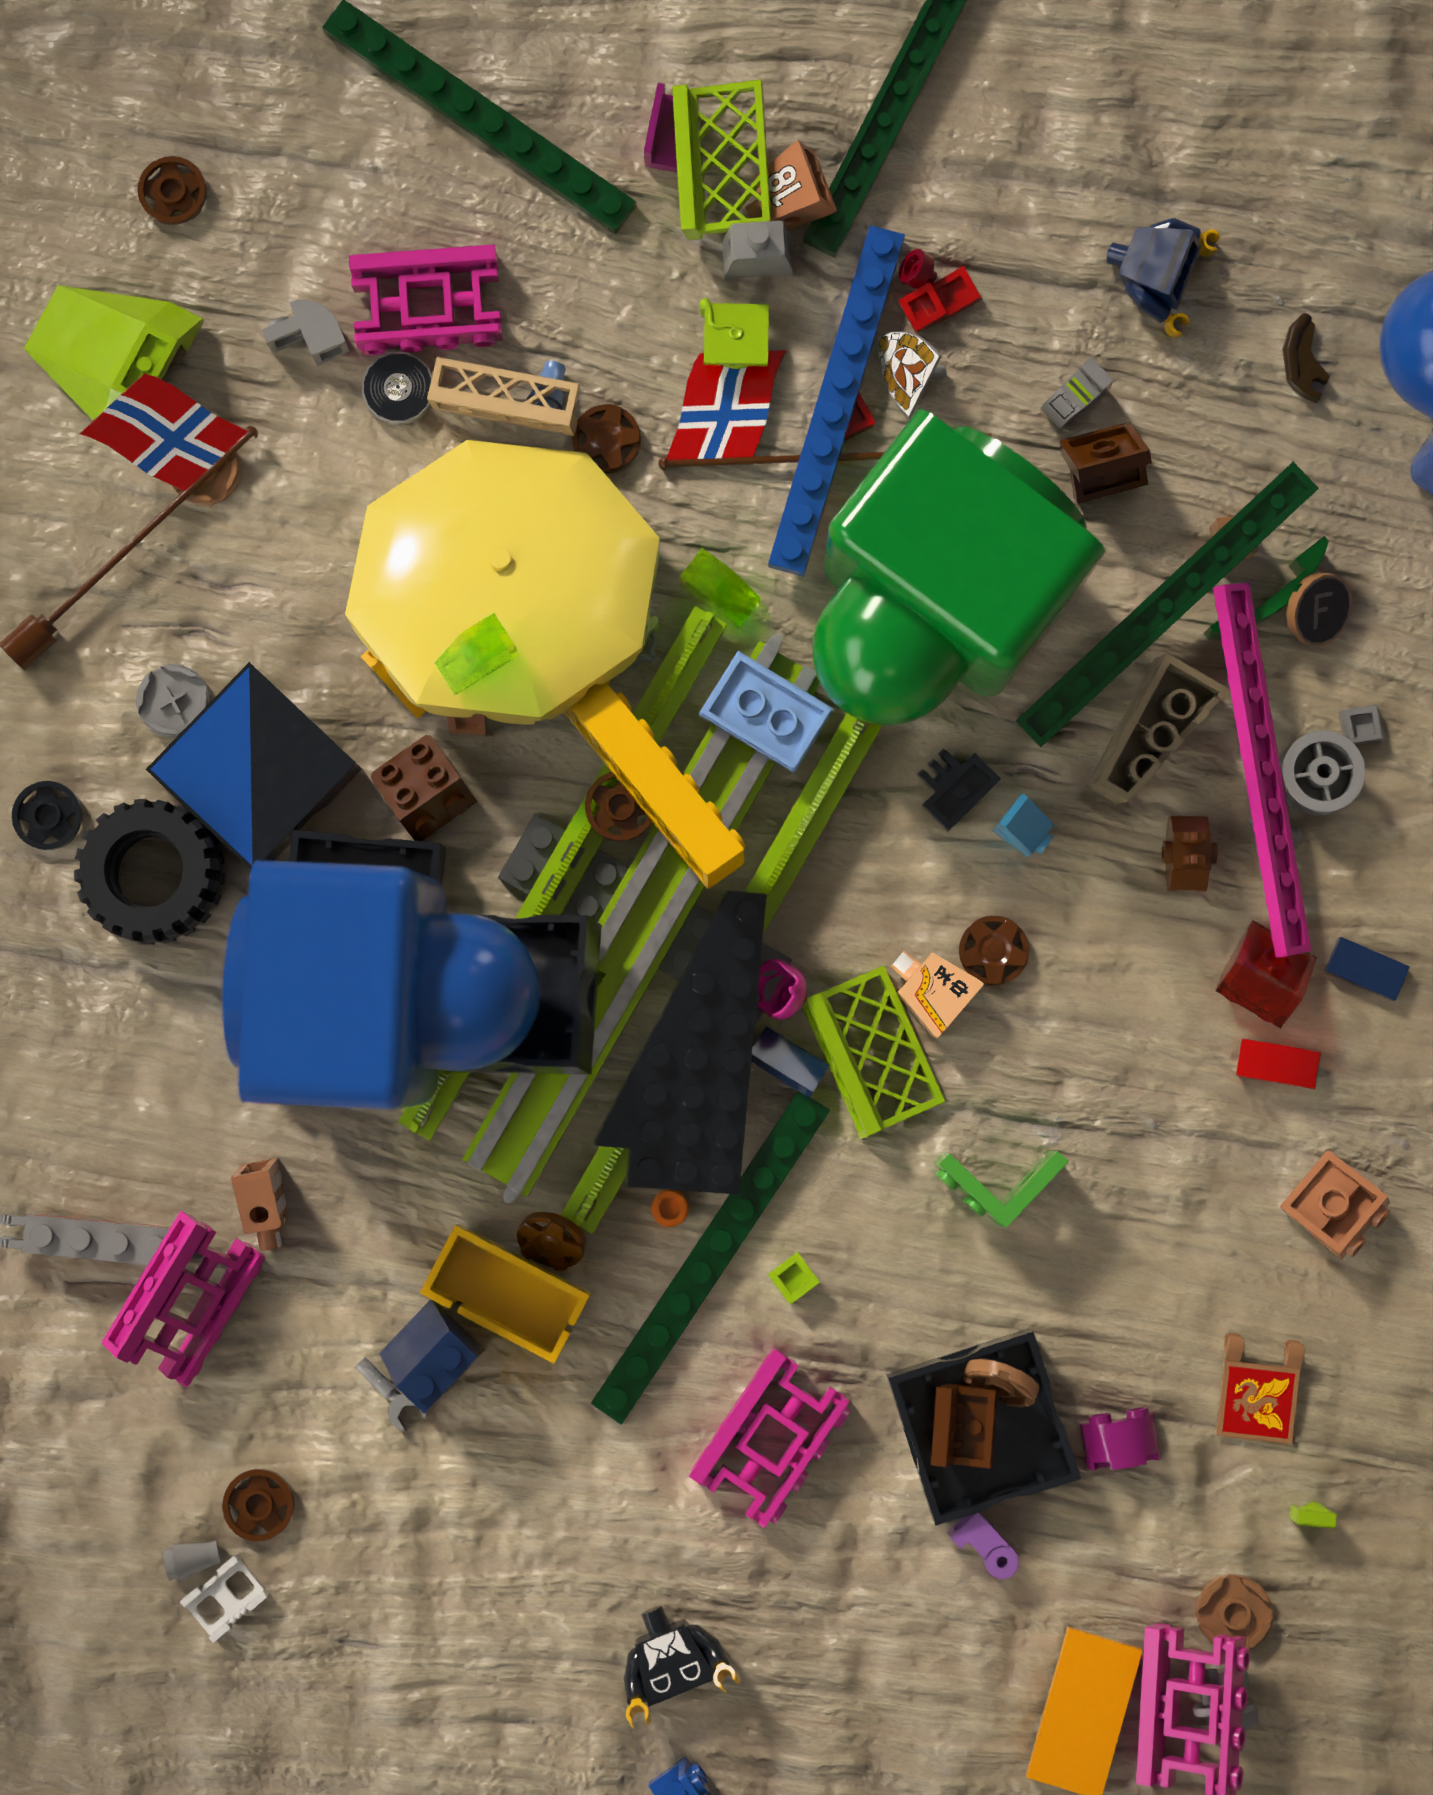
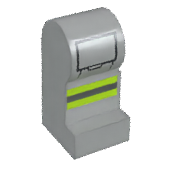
[1041,357,1114,430]

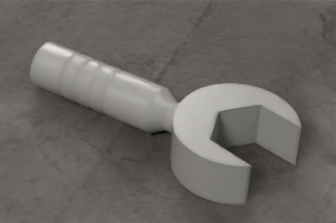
[355,1357,428,1431]

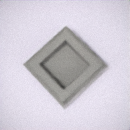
[1338,704,1384,746]

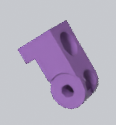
[947,1512,1019,1579]

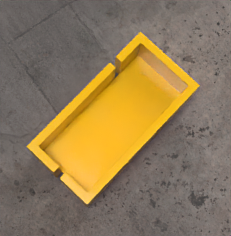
[420,1224,592,1364]

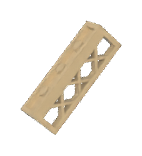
[427,357,580,436]

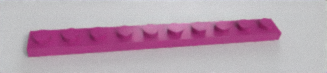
[1213,583,1312,957]

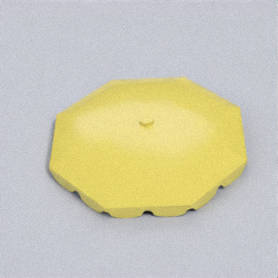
[345,440,660,725]

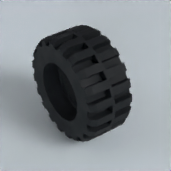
[74,799,225,944]

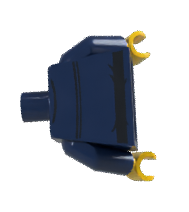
[1107,218,1220,338]

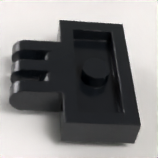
[917,748,1001,832]

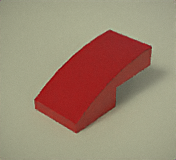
[898,265,983,333]
[1236,1039,1321,1090]

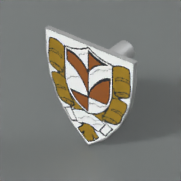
[877,332,947,417]

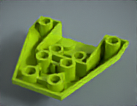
[23,285,204,420]

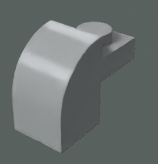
[261,300,350,366]

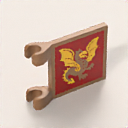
[1216,1333,1305,1444]

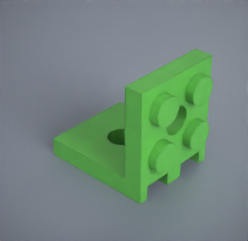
[933,1150,1069,1228]

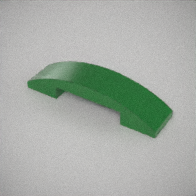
[1203,536,1329,639]

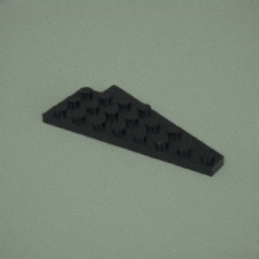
[594,890,767,1195]

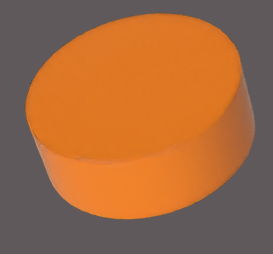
[651,1189,689,1227]

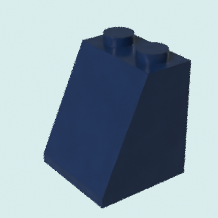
[379,1299,486,1414]

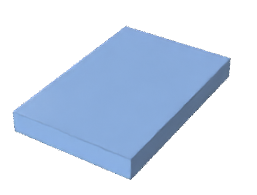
[699,651,834,774]

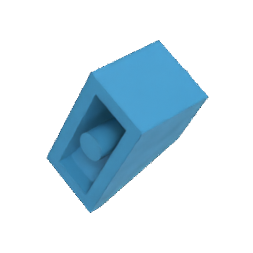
[993,793,1054,857]

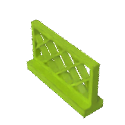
[672,79,772,240]
[802,965,945,1139]

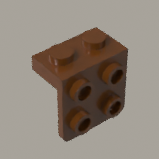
[371,735,478,841]

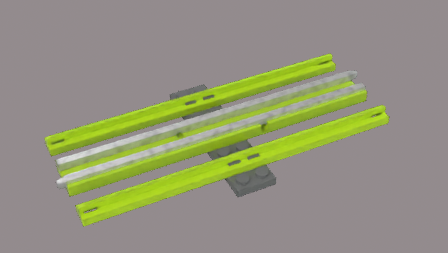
[398,606,883,1234]

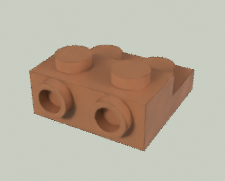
[1280,1150,1391,1260]

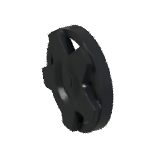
[12,781,83,850]

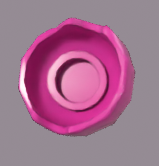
[757,959,807,1020]

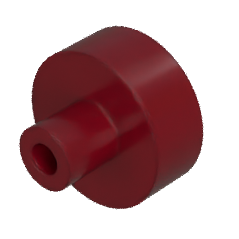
[899,249,937,289]

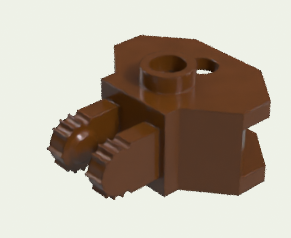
[1161,816,1218,892]

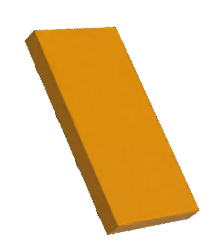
[1026,1626,1143,1795]

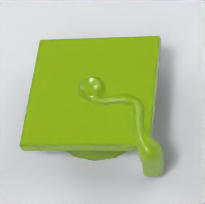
[699,298,769,369]

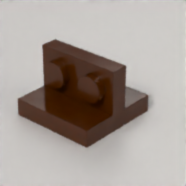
[1059,422,1152,504]
[931,1382,998,1468]

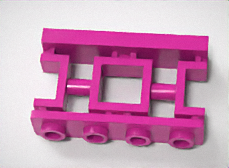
[349,244,503,355]
[101,1210,265,1387]
[689,1346,851,1528]
[1136,1623,1250,1795]

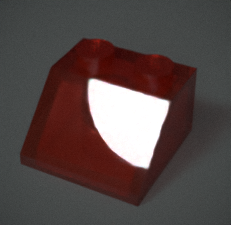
[1215,920,1317,1029]

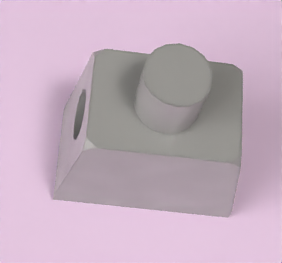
[722,221,793,279]

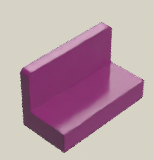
[644,83,677,173]

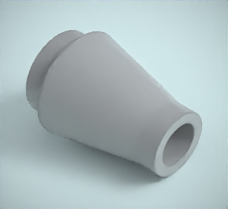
[162,1541,221,1582]

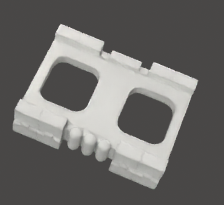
[180,1554,269,1643]

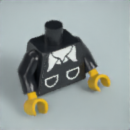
[624,1605,741,1728]

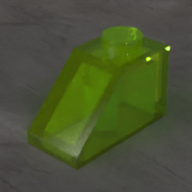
[680,548,761,628]
[434,612,519,696]

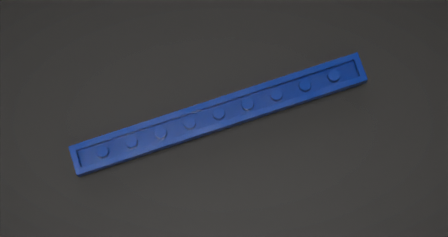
[768,225,905,577]

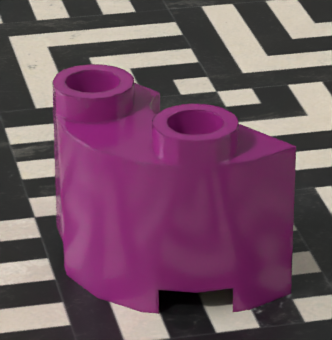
[1080,1407,1161,1470]

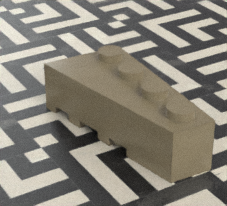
[1086,653,1230,804]

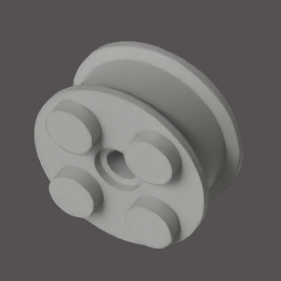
[1279,730,1365,816]

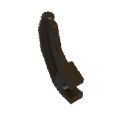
[1282,313,1330,404]

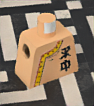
[890,950,984,1039]

